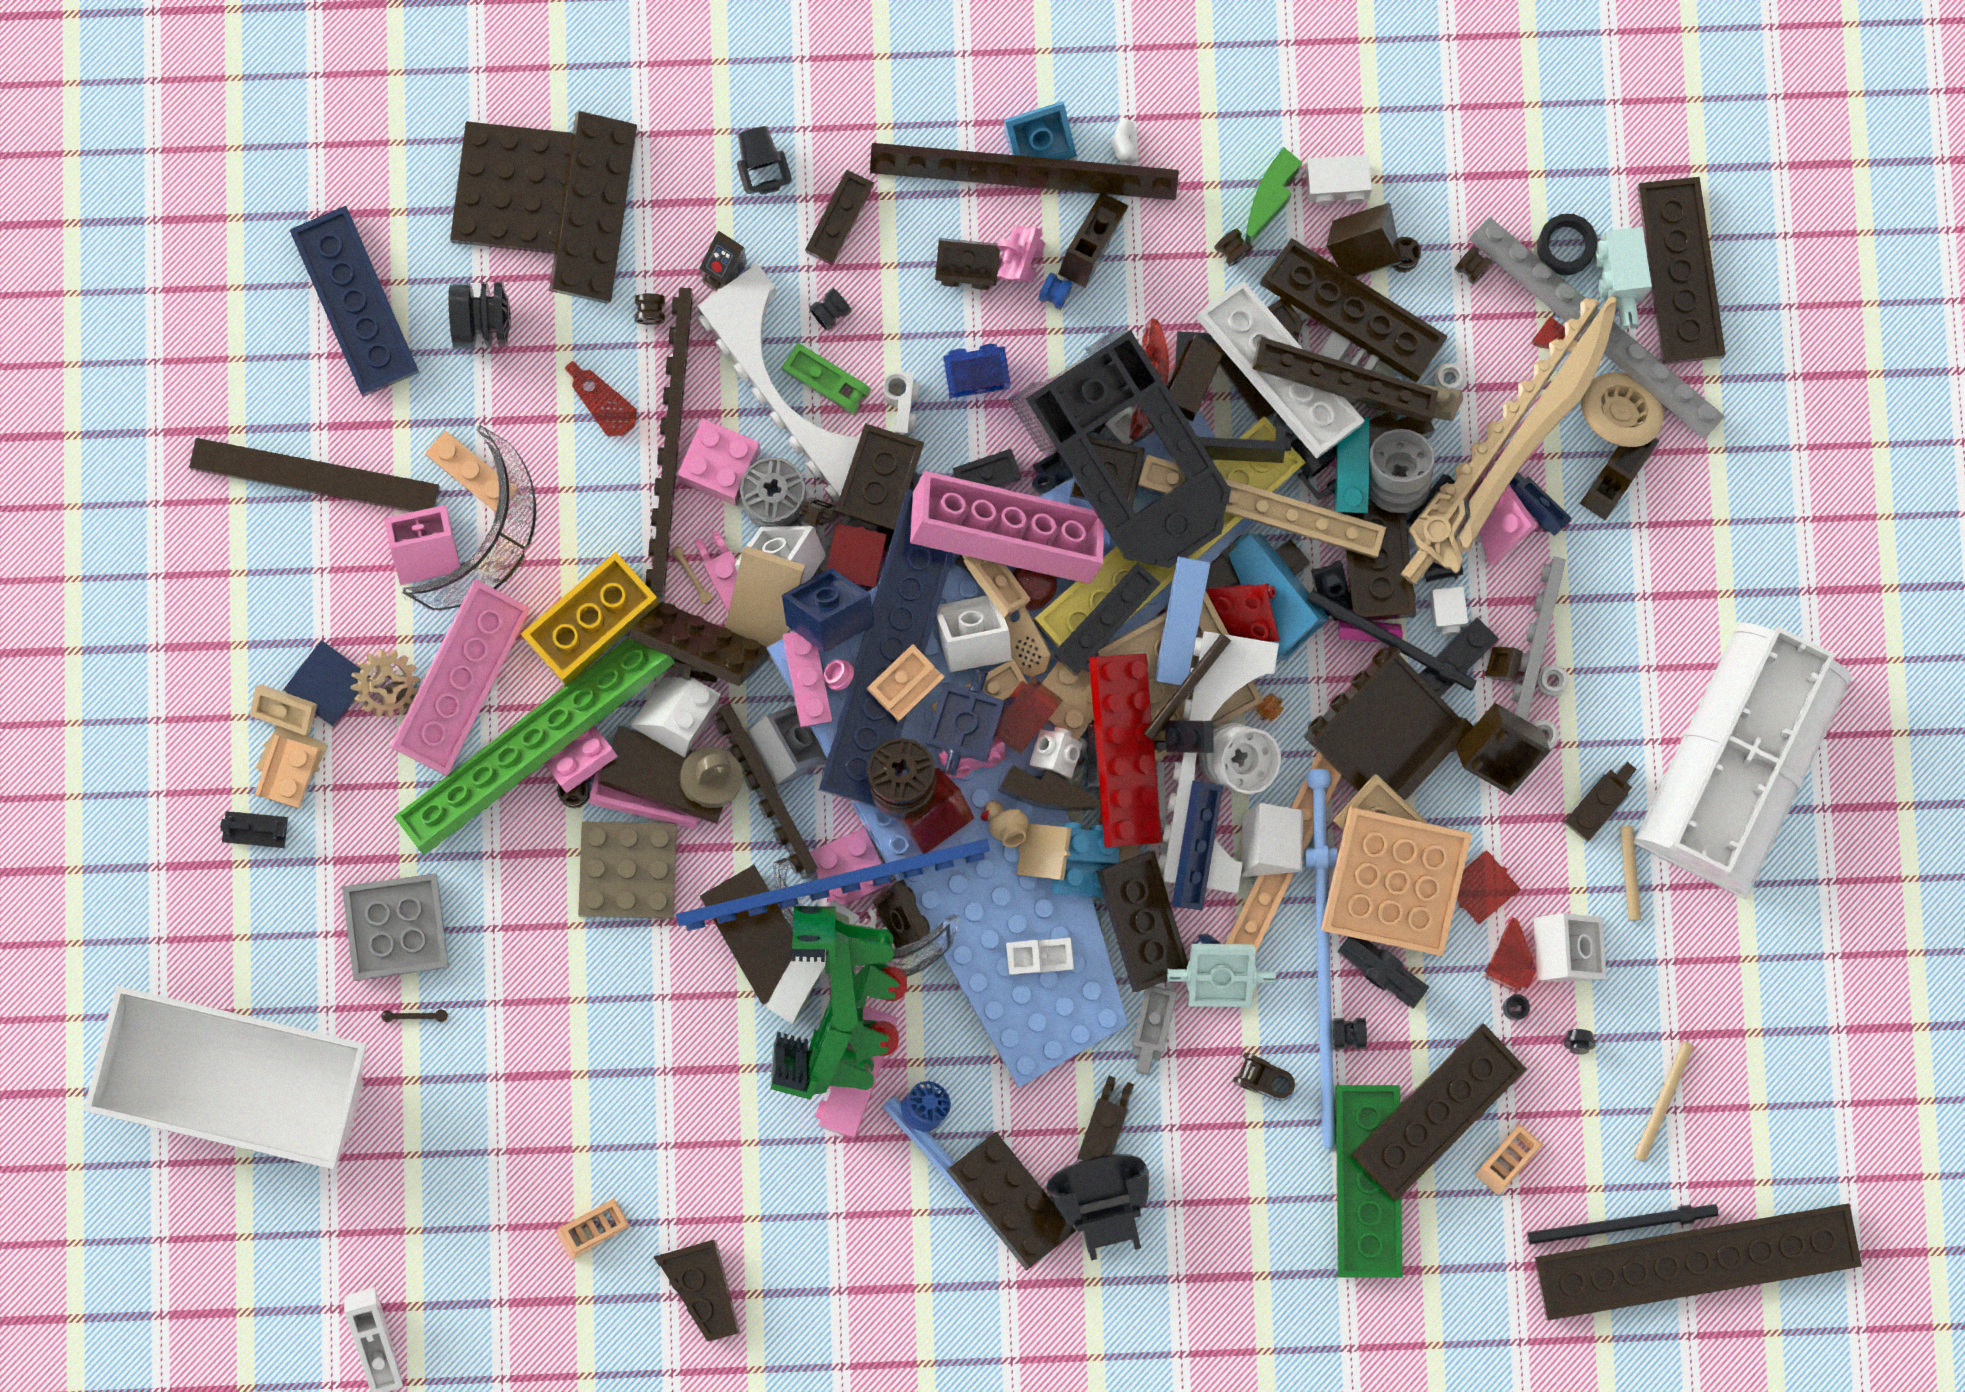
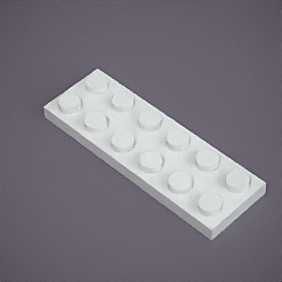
[1195,280,1365,458]

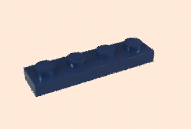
[1172,780,1224,911]

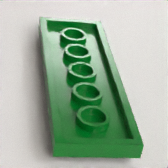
[1335,1085,1403,1278]

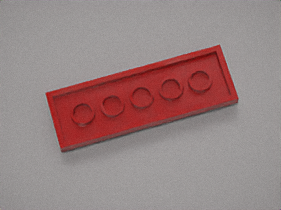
[1089,653,1162,847]

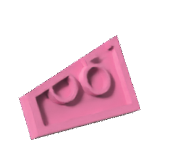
[1468,462,1538,565]

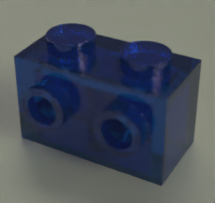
[943,344,1011,399]

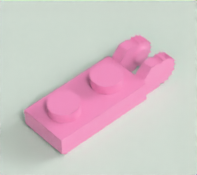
[694,530,738,613]

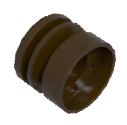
[867,738,937,820]

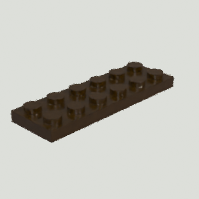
[549,111,637,304]
[1637,177,1726,365]
[1260,238,1448,383]
[1350,1023,1527,1202]

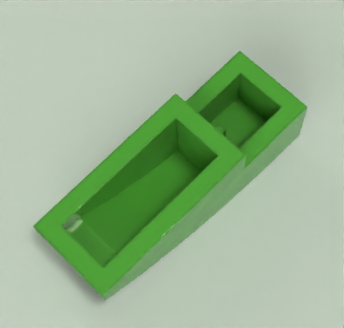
[1245,147,1303,244]

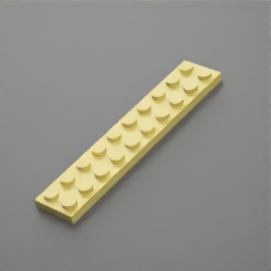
[1033,416,1306,648]

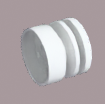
[1199,722,1281,794]

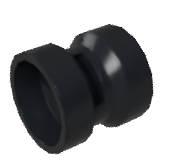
[809,288,852,331]
[1332,1018,1367,1050]

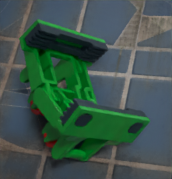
[770,906,907,1100]

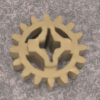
[351,649,420,718]

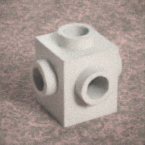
[1029,727,1083,779]

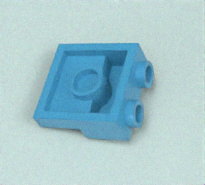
[1052,822,1119,898]

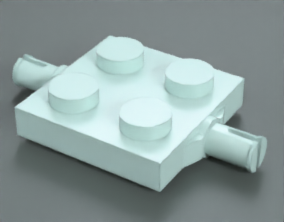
[1167,944,1276,1007]

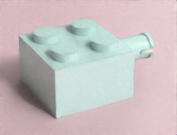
[1594,227,1652,330]

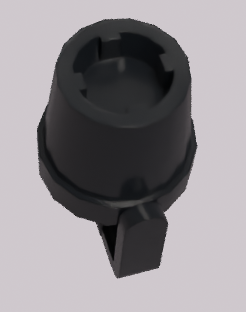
[737,126,792,195]
[1291,437,1337,500]

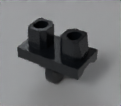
[1311,560,1351,621]

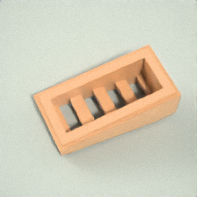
[1475,1124,1543,1195]
[556,1199,630,1260]

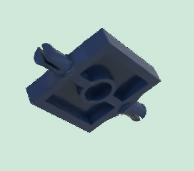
[925,670,1006,776]

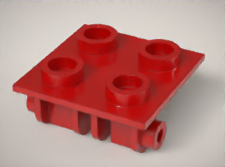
[1207,583,1280,642]

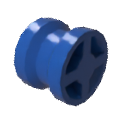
[1038,272,1073,310]

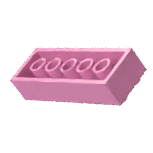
[910,471,1104,584]

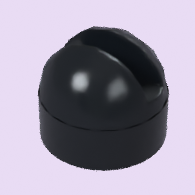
[1502,994,1530,1021]

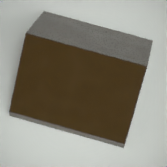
[1326,203,1403,277]

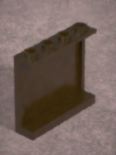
[1303,646,1474,800]

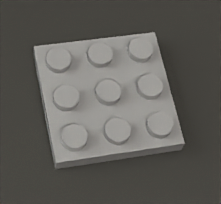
[342,873,449,981]

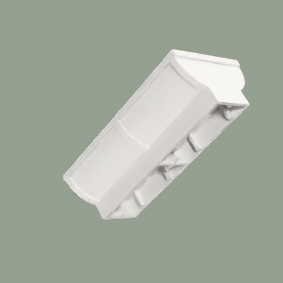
[1634,621,1853,900]
[83,985,367,1170]

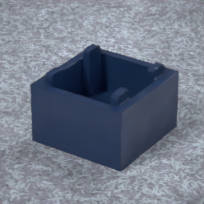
[782,568,874,652]

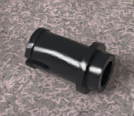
[1424,562,1464,583]

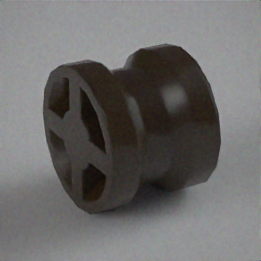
[1214,228,1253,267]
[1391,237,1421,273]
[1454,246,1493,285]
[634,293,665,325]
[557,780,590,809]

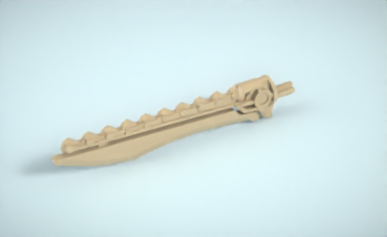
[1401,296,1617,585]

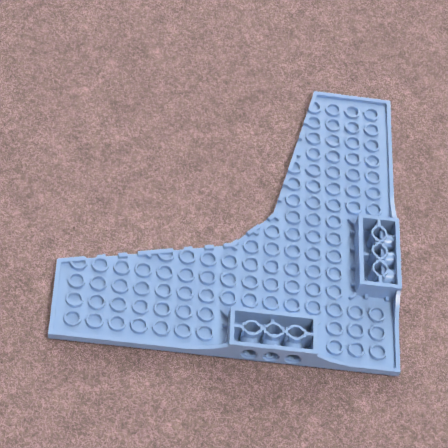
[767,410,1254,1088]

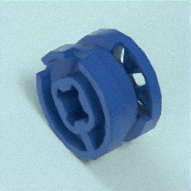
[901,1081,951,1132]

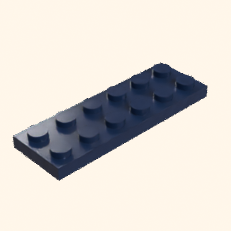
[289,205,420,397]

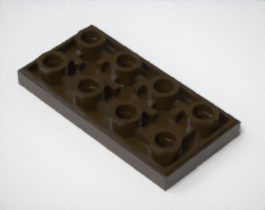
[598,726,724,824]
[700,865,793,1006]

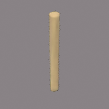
[1634,1041,1694,1162]

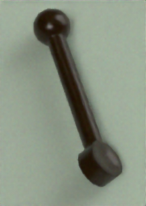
[381,1009,448,1023]

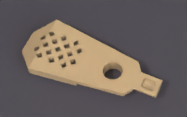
[1004,606,1052,677]

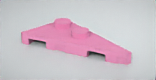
[588,767,698,829]

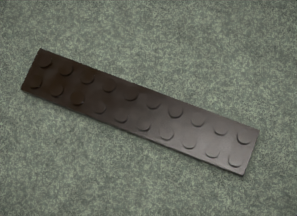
[1534,1203,1862,1321]

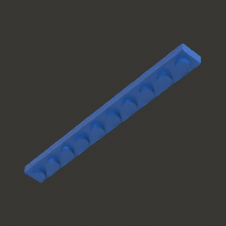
[676,839,990,931]

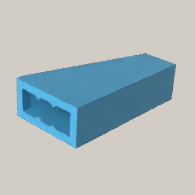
[1228,533,1330,660]

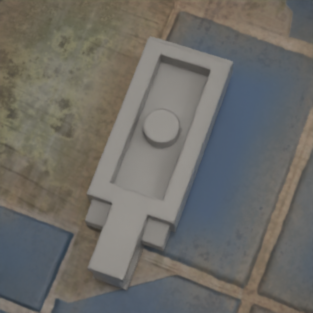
[1132,986,1178,1076]

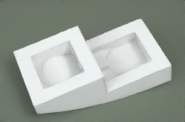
[1006,938,1075,975]

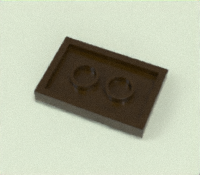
[835,423,924,532]

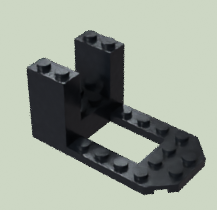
[1008,330,1231,568]

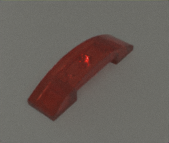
[1129,318,1169,440]

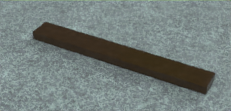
[189,438,440,512]

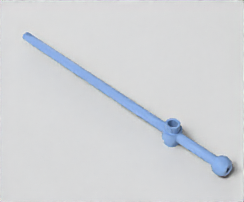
[1304,769,1338,1149]

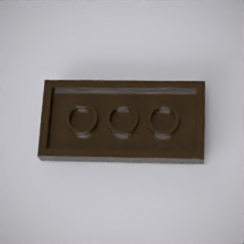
[1341,499,1416,621]
[630,601,770,686]
[1096,851,1188,992]
[946,1132,1076,1271]

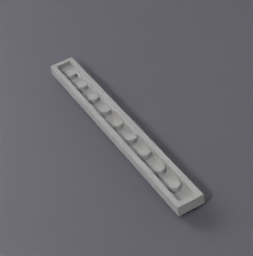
[1469,217,1725,440]

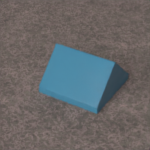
[1004,101,1077,160]

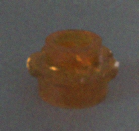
[1255,693,1284,721]

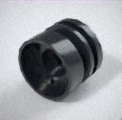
[448,281,511,349]

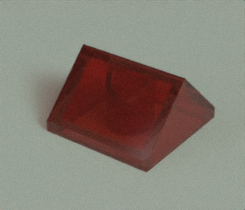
[897,767,975,854]

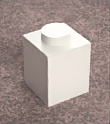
[1430,586,1468,636]

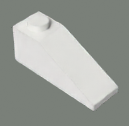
[344,1287,403,1392]

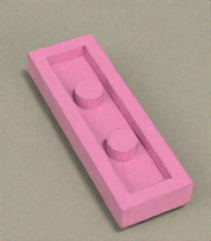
[782,632,832,728]

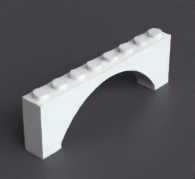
[697,263,860,503]
[1158,631,1279,893]

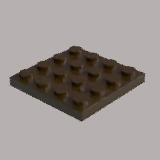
[450,121,572,254]

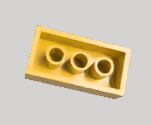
[521,551,659,685]

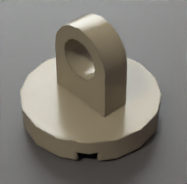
[680,747,743,808]

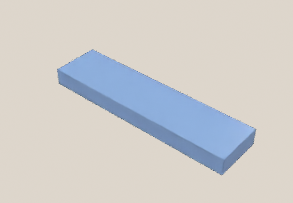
[1154,556,1210,685]

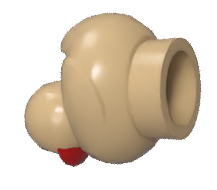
[980,801,1029,847]

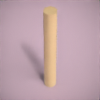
[1620,826,1641,921]

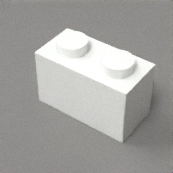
[1305,154,1372,206]

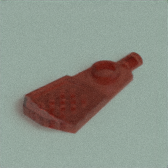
[565,361,637,437]

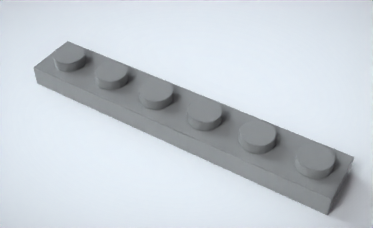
[1511,556,1566,721]

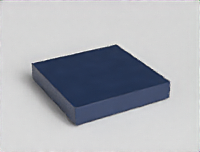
[283,640,371,727]

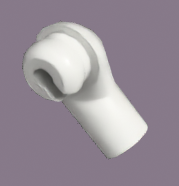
[1111,118,1138,164]

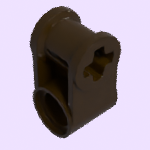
[1232,1052,1295,1101]

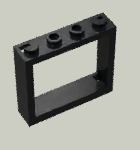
[1175,331,1292,463]

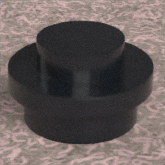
[1564,1029,1596,1055]

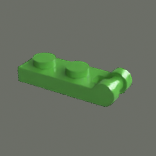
[781,343,871,415]

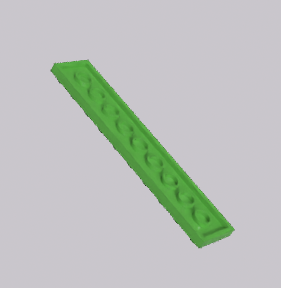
[394,636,675,856]

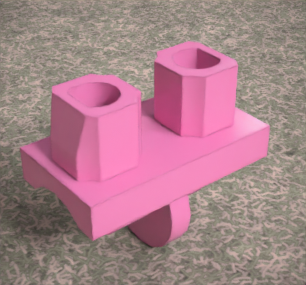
[997,225,1046,283]

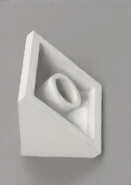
[1241,803,1303,877]

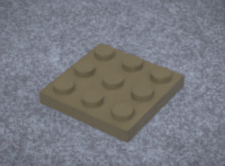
[578,822,677,919]

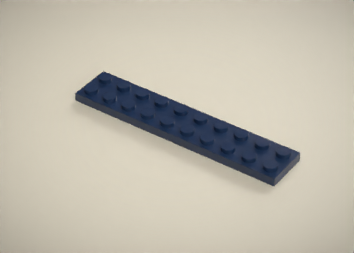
[818,489,954,808]

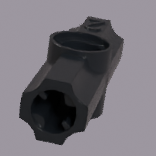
[1337,936,1430,1009]

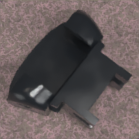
[1046,1154,1149,1261]

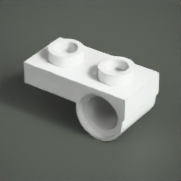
[883,372,920,437]

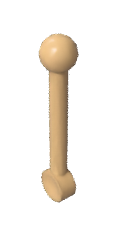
[672,547,712,604]

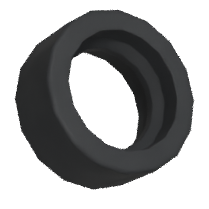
[1537,214,1597,275]

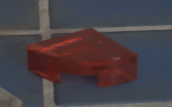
[1531,317,1565,349]

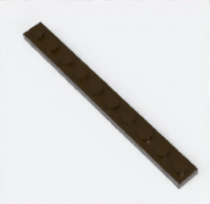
[870,143,1179,200]
[645,287,693,598]

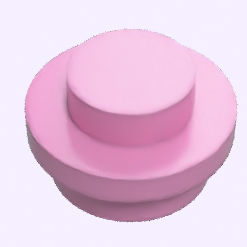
[824,660,854,691]

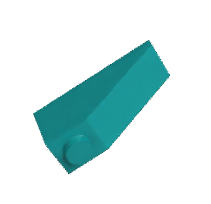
[1334,417,1369,513]

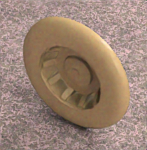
[1581,372,1664,447]

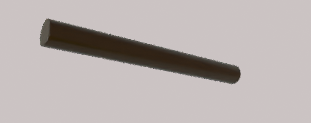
[1143,633,1231,740]

